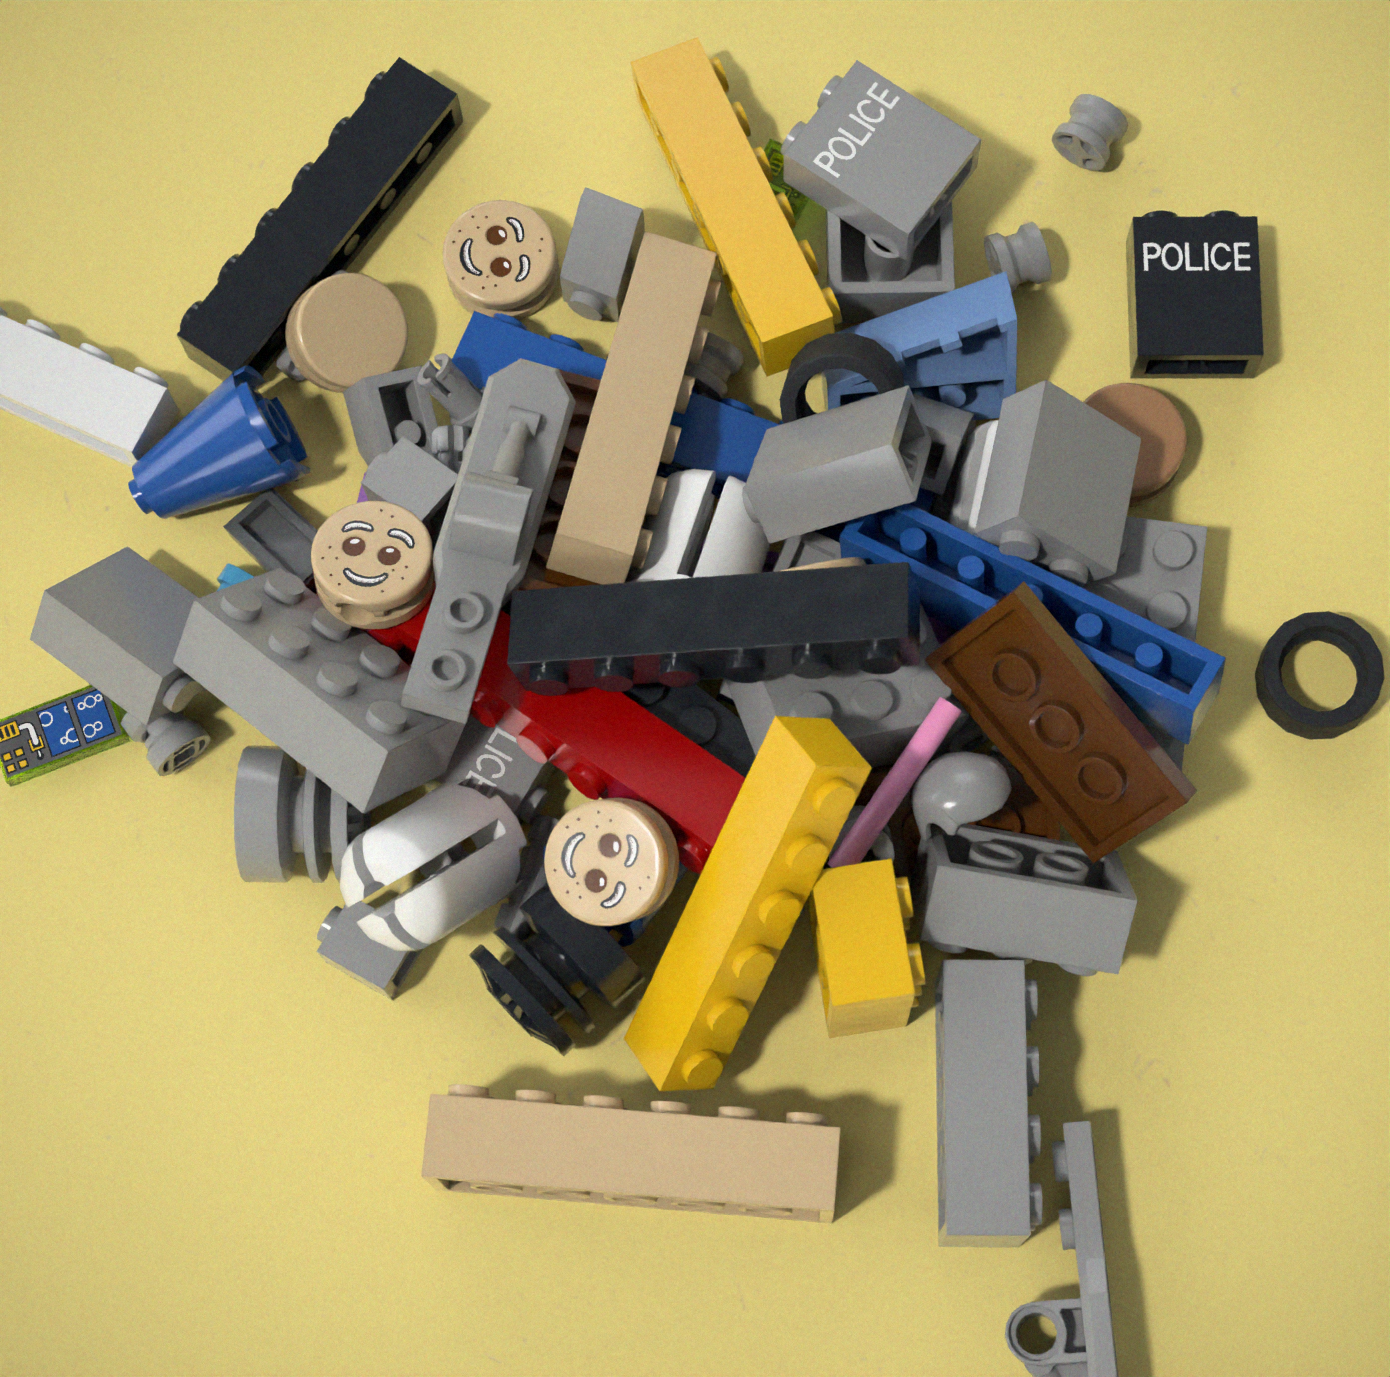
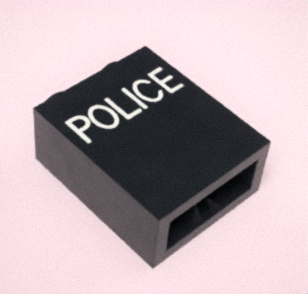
[1126,210,1264,379]

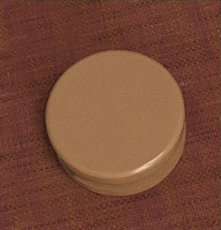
[1083,383,1187,507]

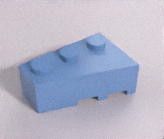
[821,271,1017,421]

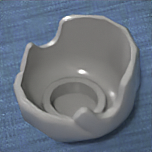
[910,751,1011,840]

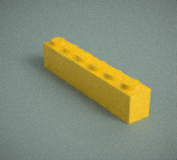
[630,37,842,377]
[624,716,872,1091]

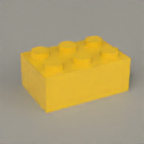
[808,859,925,1038]

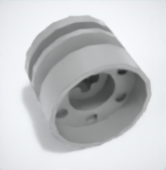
[234,745,371,883]

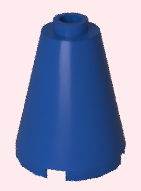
[128,365,310,519]

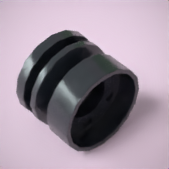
[469,882,646,1056]

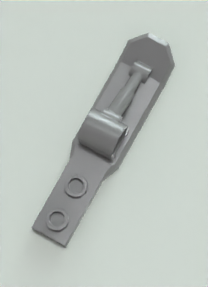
[401,358,576,724]
[1005,1120,1118,1377]

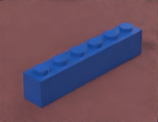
[839,503,1226,745]

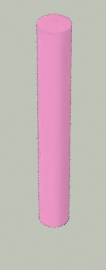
[827,697,962,868]

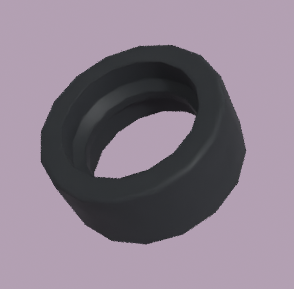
[779,333,904,424]
[1255,611,1385,740]

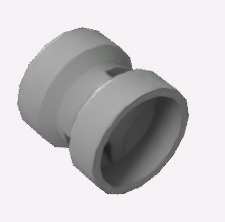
[121,708,211,776]

